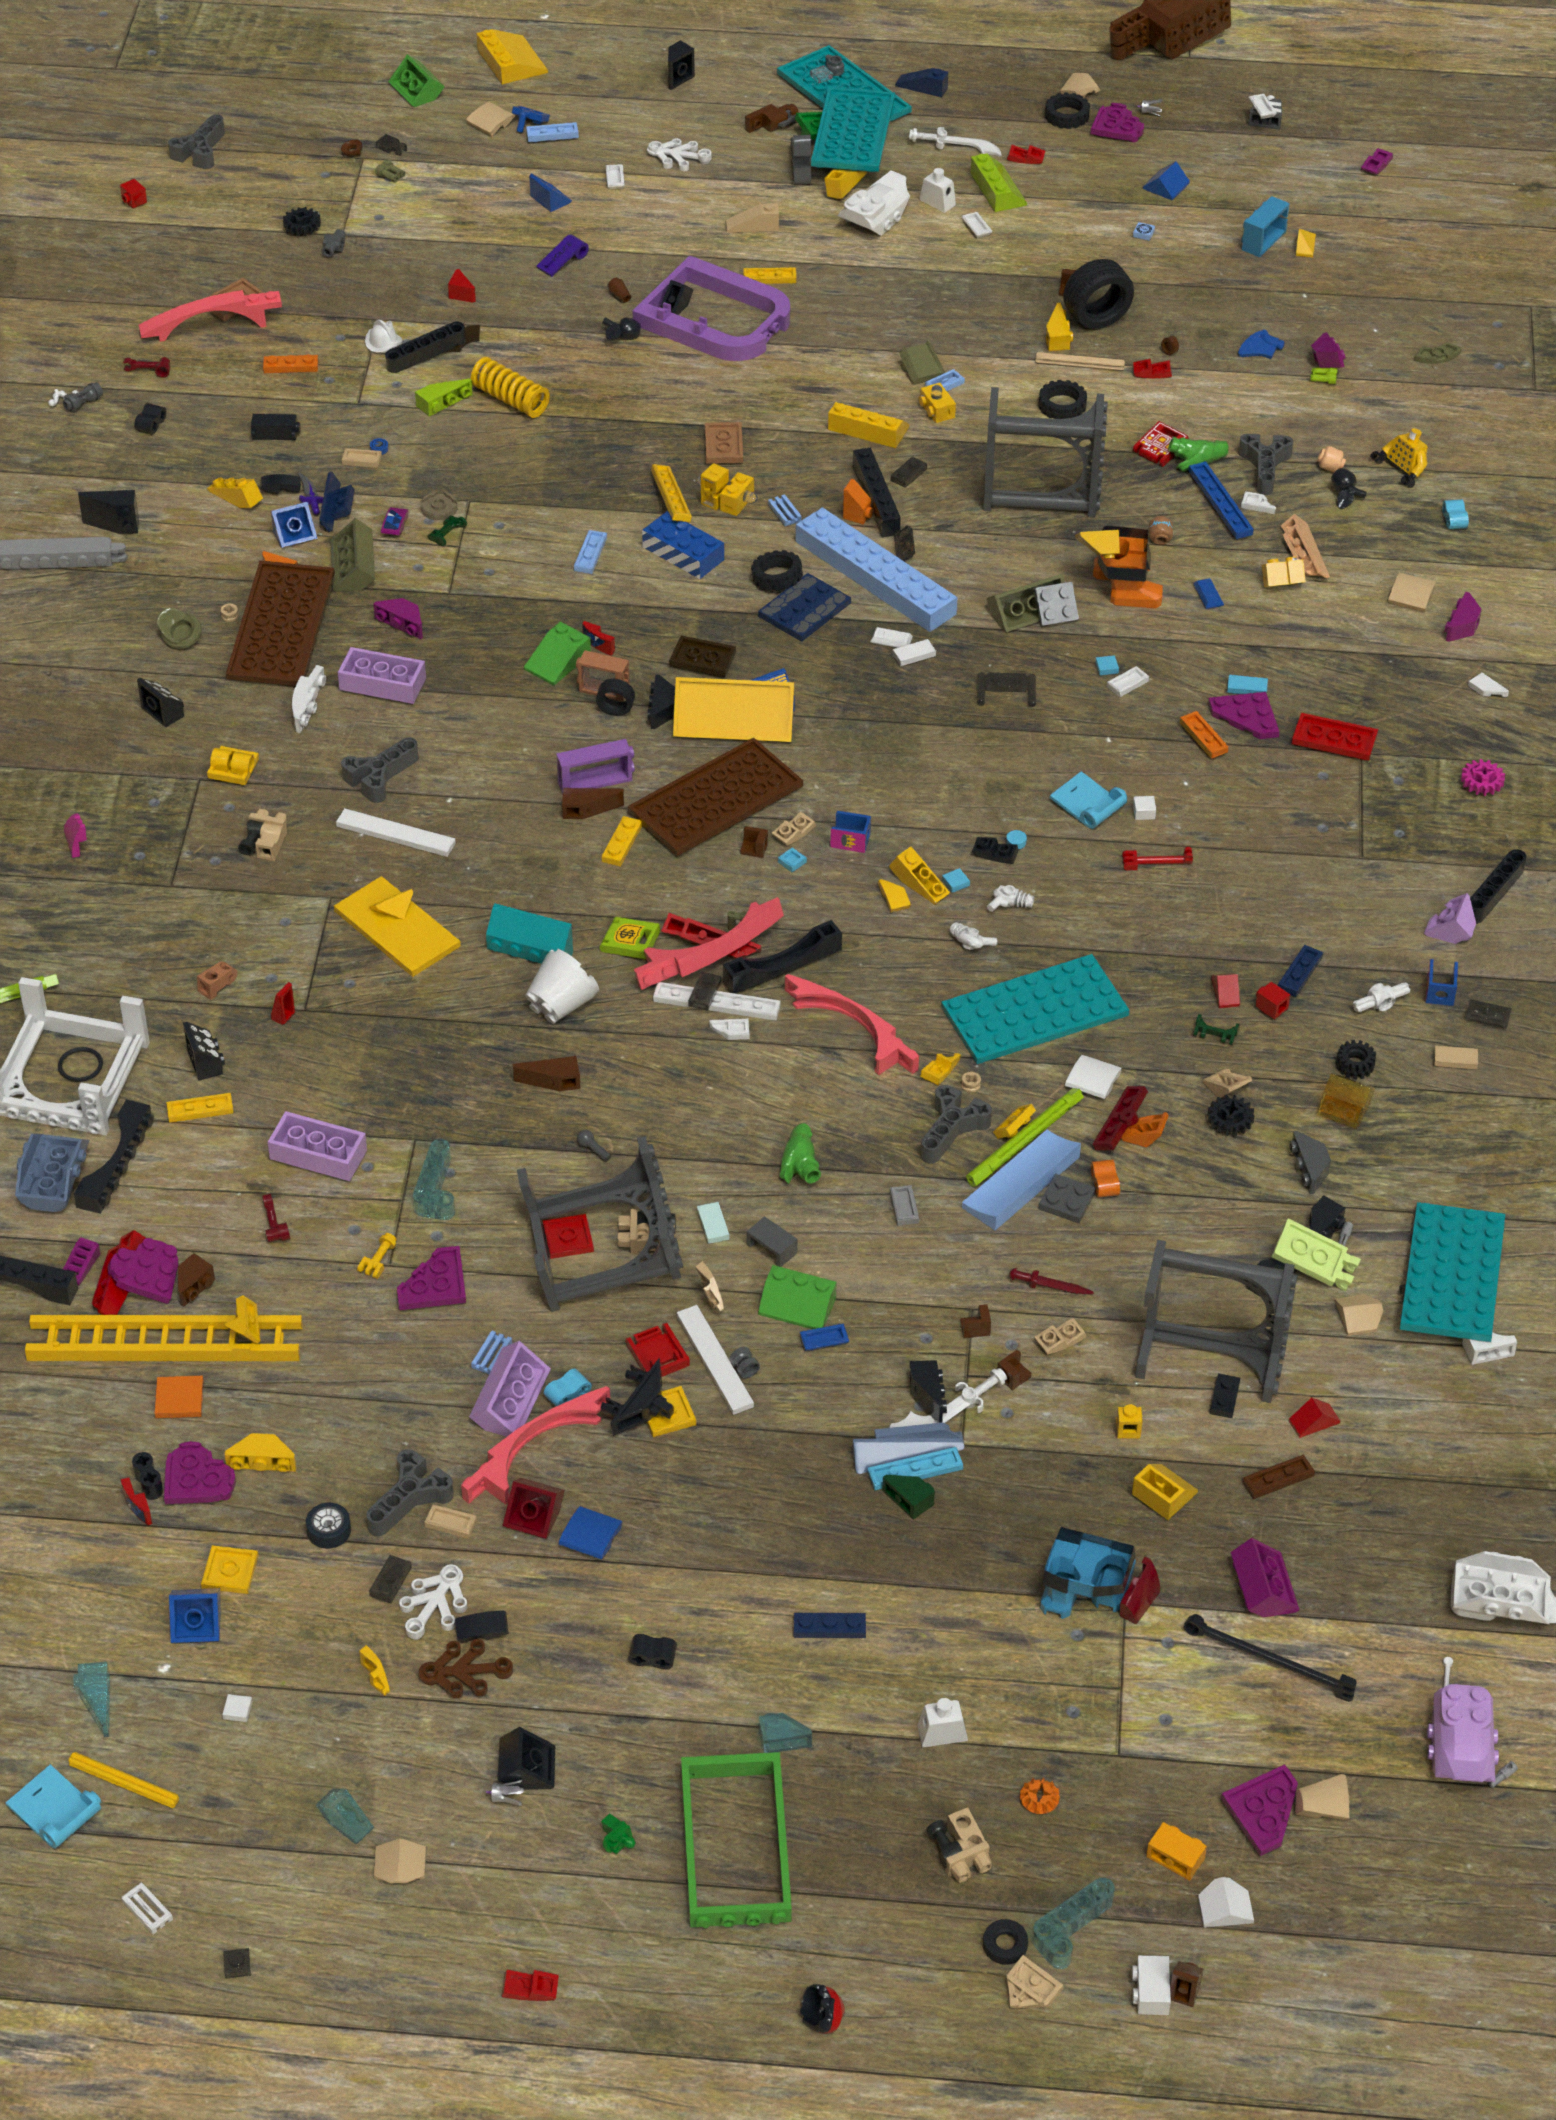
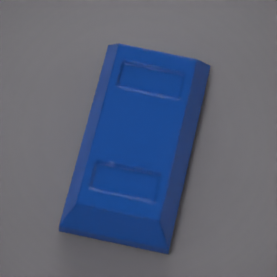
[1193,578,1224,609]
[800,1323,849,1351]

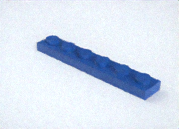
[1189,461,1254,539]

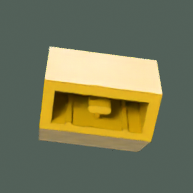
[1132,1464,1198,1520]

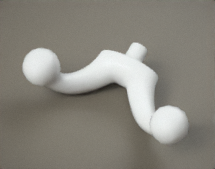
[48,389,78,406]

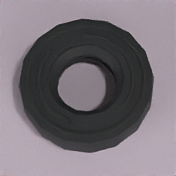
[983,1919,1028,1965]

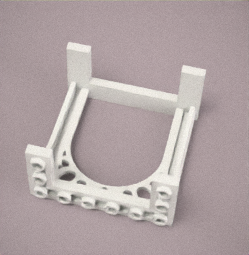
[0,977,150,1136]

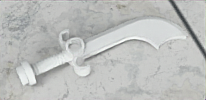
[909,127,1002,157]
[890,1368,1007,1428]

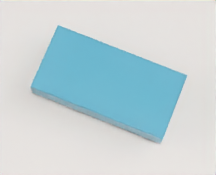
[1227,675,1268,694]

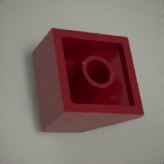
[503,1478,565,1539]

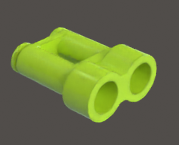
[1311,368,1338,384]

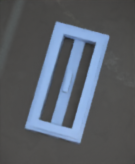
[925,369,965,391]
[768,494,802,526]
[471,1331,512,1374]

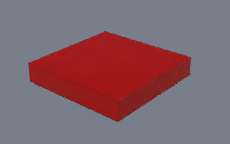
[543,1214,594,1259]

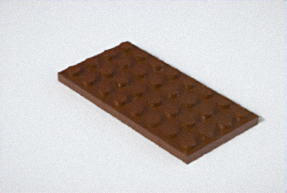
[226,560,335,686]
[628,737,803,856]

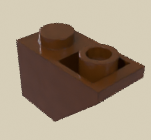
[178,1253,215,1307]

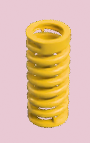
[470,357,550,418]

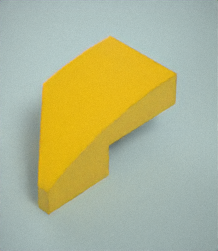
[878,879,911,913]
[920,1053,961,1085]
[359,1645,390,1696]

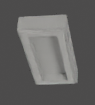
[890,1185,919,1226]

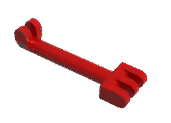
[1122,847,1193,871]

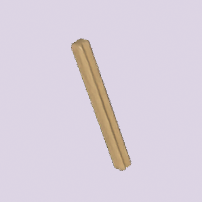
[1036,352,1125,371]

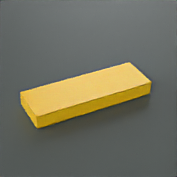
[743,267,796,284]
[166,1093,234,1123]

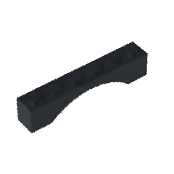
[853,447,901,538]
[723,920,842,994]
[74,1099,154,1214]
[1246,1195,1346,1297]
[0,1255,78,1306]

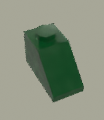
[882,1475,935,1520]

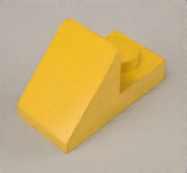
[224,1295,260,1344]

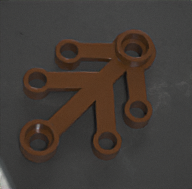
[418,1639,513,1698]

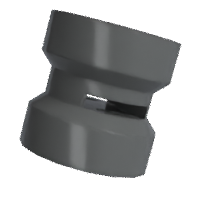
[729,1347,760,1379]

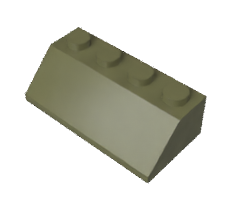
[330,518,375,592]
[987,574,1065,633]

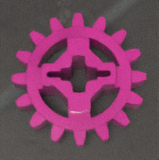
[1461,759,1505,796]

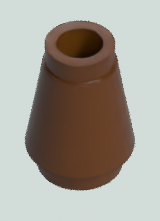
[608,277,632,303]

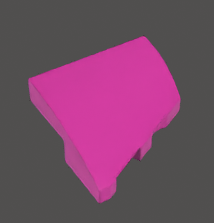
[64,813,87,858]

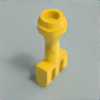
[357,1233,397,1279]

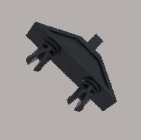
[601,1357,674,1436]

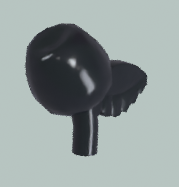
[602,317,641,340]
[1331,468,1367,509]

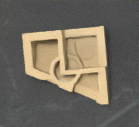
[1295,1774,1349,1820]

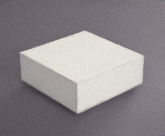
[222,1694,253,1722]

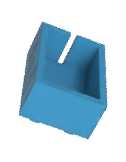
[1241,196,1290,257]

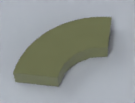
[1414,342,1462,364]

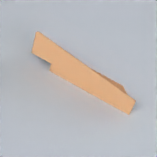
[1281,514,1330,578]

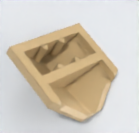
[1203,1068,1252,1098]
[1334,1294,1383,1336]
[374,1838,426,1883]

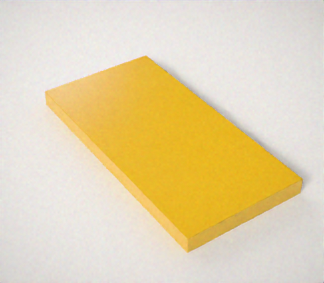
[673,677,794,742]
[334,876,461,977]

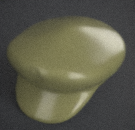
[157,608,202,649]

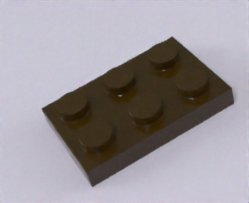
[669,635,736,677]

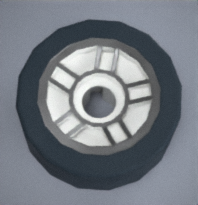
[305,1502,351,1549]

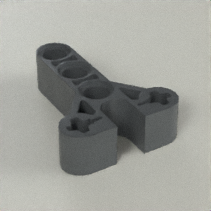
[168,114,225,169]
[791,135,811,185]
[1238,434,1294,495]
[341,737,419,803]
[921,1085,992,1164]
[366,1449,454,1536]

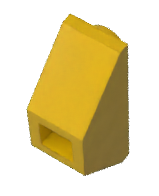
[225,1433,297,1472]

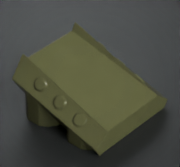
[899,341,945,385]

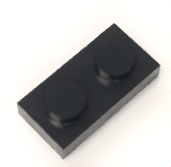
[1210,1373,1241,1418]

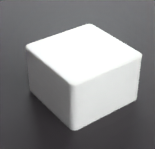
[1133,796,1156,820]

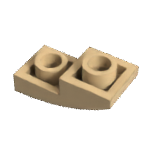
[772,812,816,845]
[1034,1318,1086,1355]

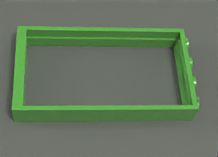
[681,1752,792,1928]

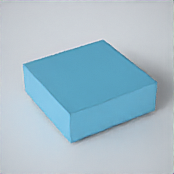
[1095,655,1119,675]
[778,847,807,873]
[942,868,970,893]

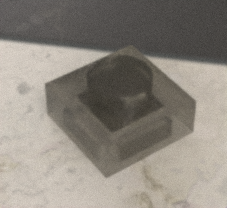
[223,1948,251,1979]

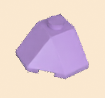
[1424,893,1476,944]

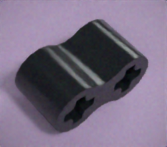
[134,403,166,434]
[132,1452,163,1500]
[628,1634,677,1670]

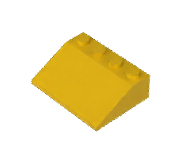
[476,29,548,85]

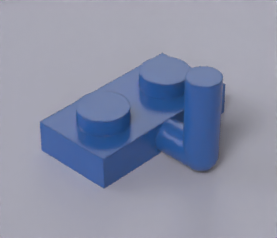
[512,106,550,132]

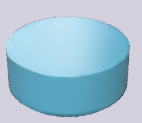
[1006,830,1027,849]

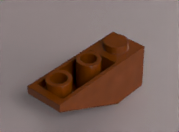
[562,788,624,819]
[513,1056,581,1092]

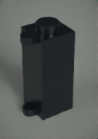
[251,414,301,440]

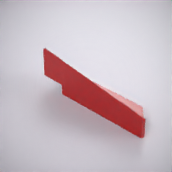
[661,913,762,959]
[92,1230,146,1315]

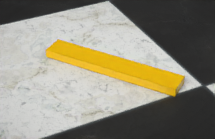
[651,464,692,522]

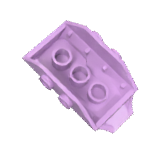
[1427,1684,1499,1782]

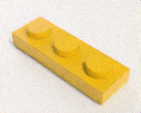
[602,816,642,867]

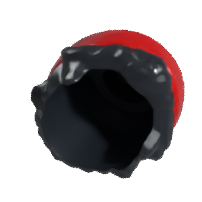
[800,1984,845,2034]

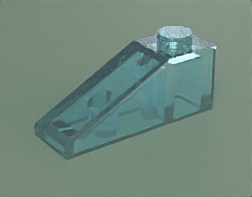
[73,1662,110,1737]

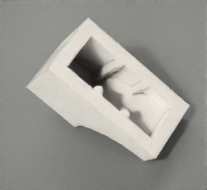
[1462,1332,1517,1365]

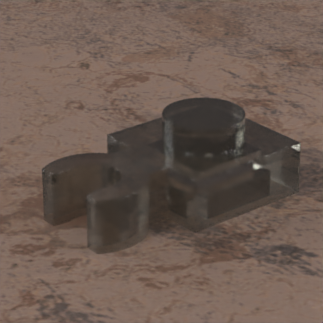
[375,134,407,156]

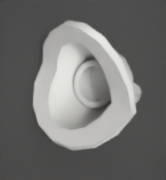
[365,319,402,354]

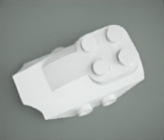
[838,171,910,236]
[1450,1551,1556,1624]

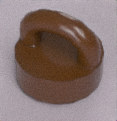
[1161,336,1179,355]

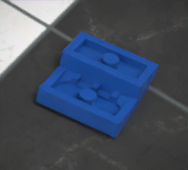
[559,1506,622,1559]

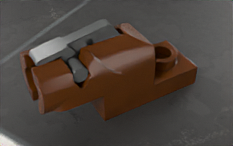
[745,104,799,133]

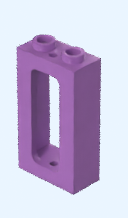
[556,739,635,794]

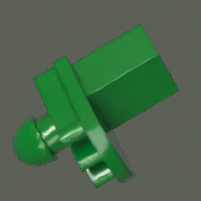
[601,1814,636,1855]

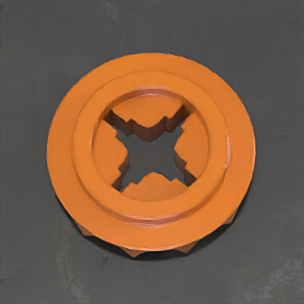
[1020,1777,1060,1814]

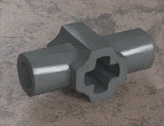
[322,229,346,257]

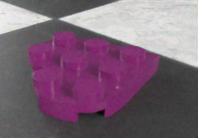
[1090,103,1144,142]
[108,1238,178,1304]
[164,1441,236,1504]

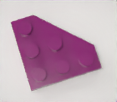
[1208,692,1280,739]
[397,1246,466,1310]
[1221,1764,1298,1856]

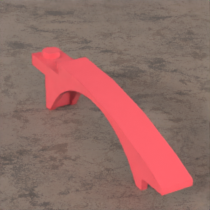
[139,290,282,342]
[634,897,784,990]
[785,974,919,1075]
[461,1386,610,1505]

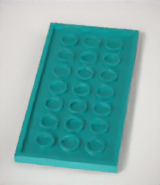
[777,45,912,122]
[811,87,895,172]
[941,954,1130,1064]
[1400,1202,1506,1342]

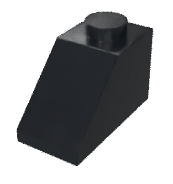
[660,280,694,315]

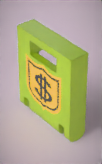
[599,917,661,959]

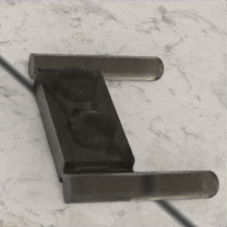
[977,672,1036,707]

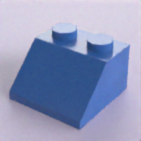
[169,1588,221,1643]

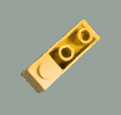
[824,169,867,199]
[1045,302,1073,351]
[207,477,263,508]
[889,846,950,905]

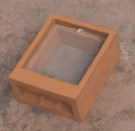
[576,650,630,702]

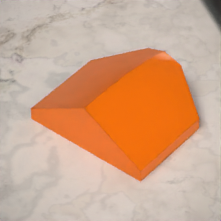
[1121,1112,1169,1147]

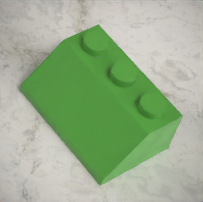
[388,54,445,107]
[758,1265,837,1329]

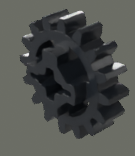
[283,207,321,236]
[1207,1095,1255,1136]

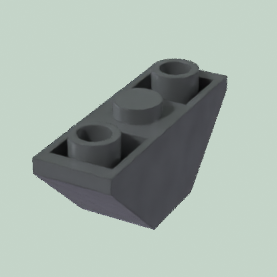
[1289,1131,1331,1194]

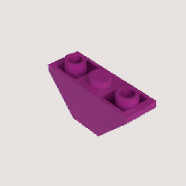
[1311,332,1346,368]
[1444,591,1482,642]
[373,598,423,640]

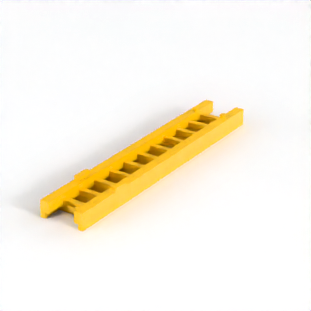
[25,1315,303,1361]

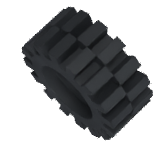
[1336,1040,1376,1080]

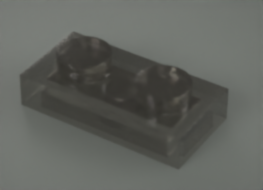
[890,456,927,488]
[894,525,915,562]
[688,972,721,1011]
[1465,999,1512,1029]
[369,1555,412,1604]

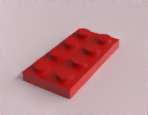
[1292,713,1378,761]

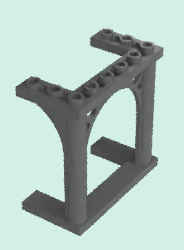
[983,387,1108,518]
[517,1136,684,1312]
[1136,1240,1298,1403]

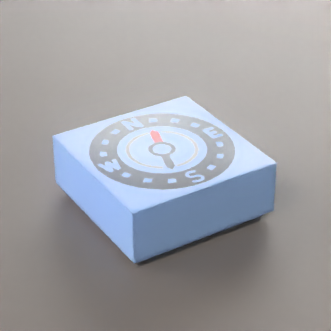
[1133,222,1155,241]

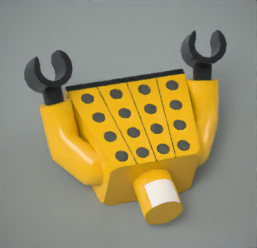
[1370,428,1428,487]

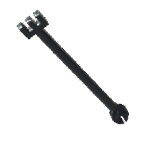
[1183,1614,1357,1702]

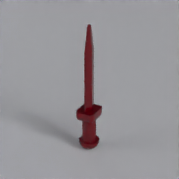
[1009,1268,1094,1295]

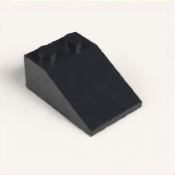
[78,490,139,534]

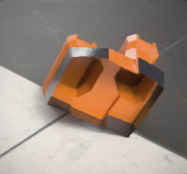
[1093,526,1163,608]

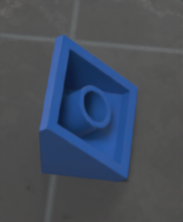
[1143,161,1190,200]
[529,173,572,212]
[271,502,317,548]

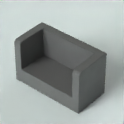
[747,1216,798,1267]

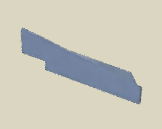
[852,1422,964,1474]

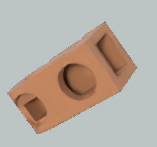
[197,961,238,1000]

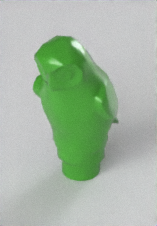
[1168,437,1229,472]
[780,1123,821,1183]

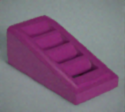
[63,1237,101,1286]

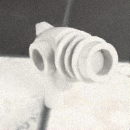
[987,885,1034,912]
[950,922,997,950]

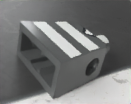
[1249,95,1282,130]

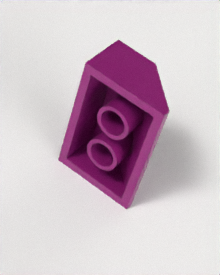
[1230,1538,1300,1618]

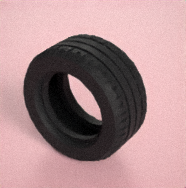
[1063,259,1134,329]

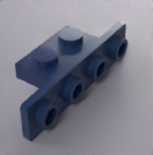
[319,471,355,532]

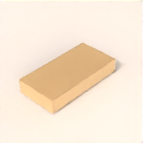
[342,448,382,468]
[1434,1045,1478,1070]
[424,1504,477,1539]

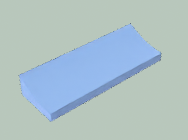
[962,1130,1081,1230]

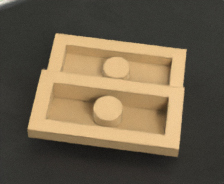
[466,102,515,137]
[1388,572,1436,612]

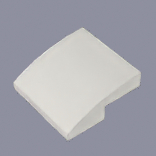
[1065,1055,1121,1099]

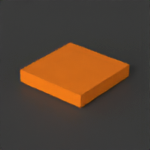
[155,1375,204,1418]

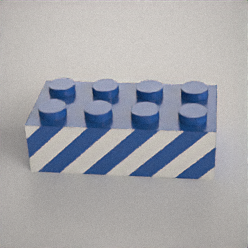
[642,511,724,579]

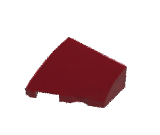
[1120,1557,1160,1625]

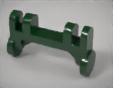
[428,515,467,547]
[1193,1014,1240,1045]

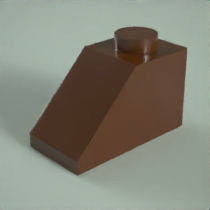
[1170,1961,1204,2007]

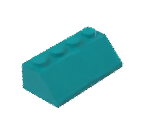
[486,903,573,964]

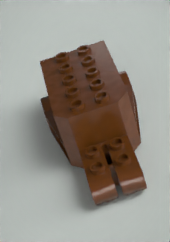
[1109,0,1231,60]

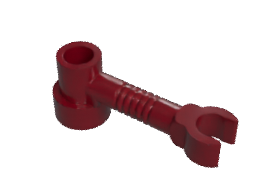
[123,357,170,378]
[262,1193,291,1243]

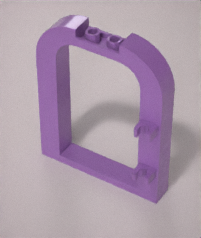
[632,256,790,361]

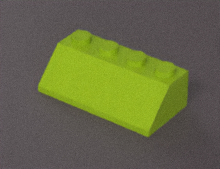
[970,153,1027,212]

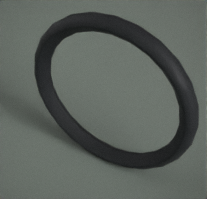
[58,1047,103,1082]

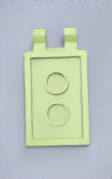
[1271,1218,1361,1291]

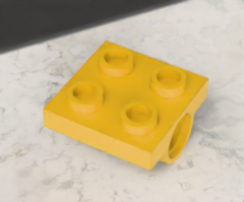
[207,746,259,785]

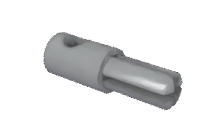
[1338,1222,1353,1246]
[1488,1761,1518,1788]

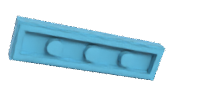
[868,1447,963,1491]

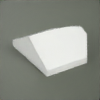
[1198,1877,1254,1927]

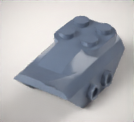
[15,1134,90,1212]

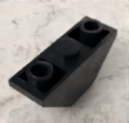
[647,674,675,729]

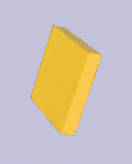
[647,1386,696,1437]
[201,1545,259,1594]

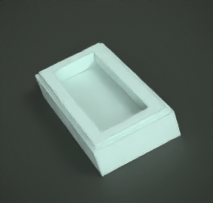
[697,1202,729,1244]

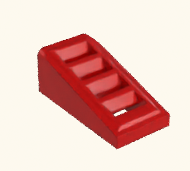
[271,982,295,1025]

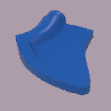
[1238,330,1285,359]

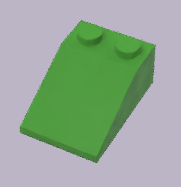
[524,622,591,686]

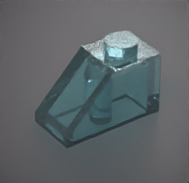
[758,1713,812,1753]
[316,1788,374,1844]

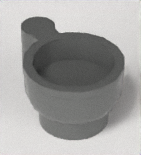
[825,55,844,76]

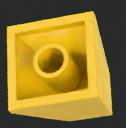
[1075,530,1120,559]

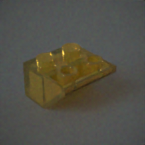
[1317,1073,1375,1129]

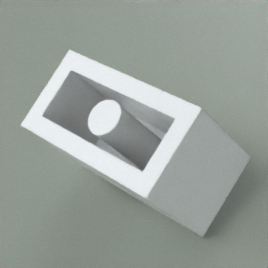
[1132,1955,1171,2015]

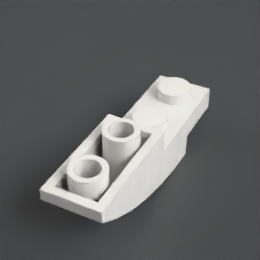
[292,665,326,733]

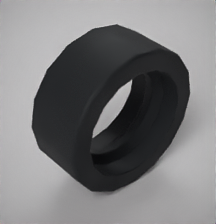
[596,679,635,716]

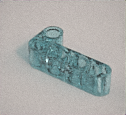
[413,1139,455,1220]
[1032,1878,1115,1969]

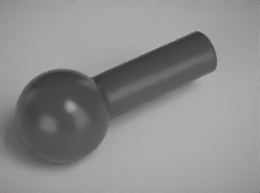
[577,1130,611,1161]

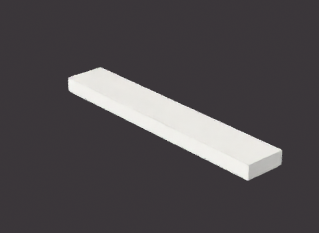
[336,808,456,857]
[653,982,781,1021]
[677,1305,754,1415]

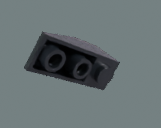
[909,1360,947,1423]

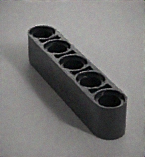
[385,321,466,373]
[1470,849,1527,924]

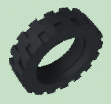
[1045,92,1090,129]
[1038,380,1087,419]
[751,550,803,591]

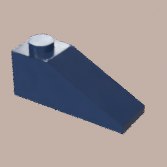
[895,68,948,97]

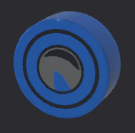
[370,438,389,455]

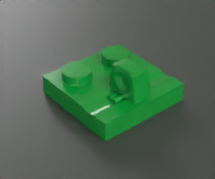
[795,112,822,140]

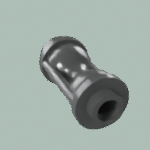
[63,382,103,412]

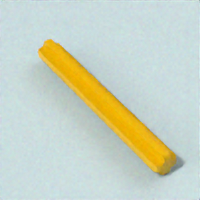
[68,1752,179,1808]

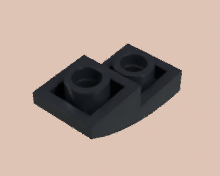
[260,474,301,494]
[972,837,1019,864]
[455,1610,509,1643]

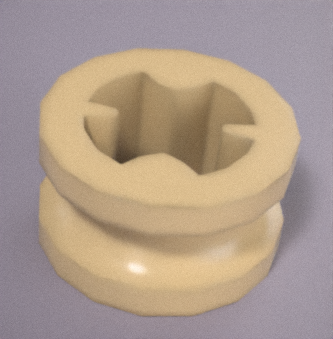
[220,604,239,622]
[961,1072,981,1092]

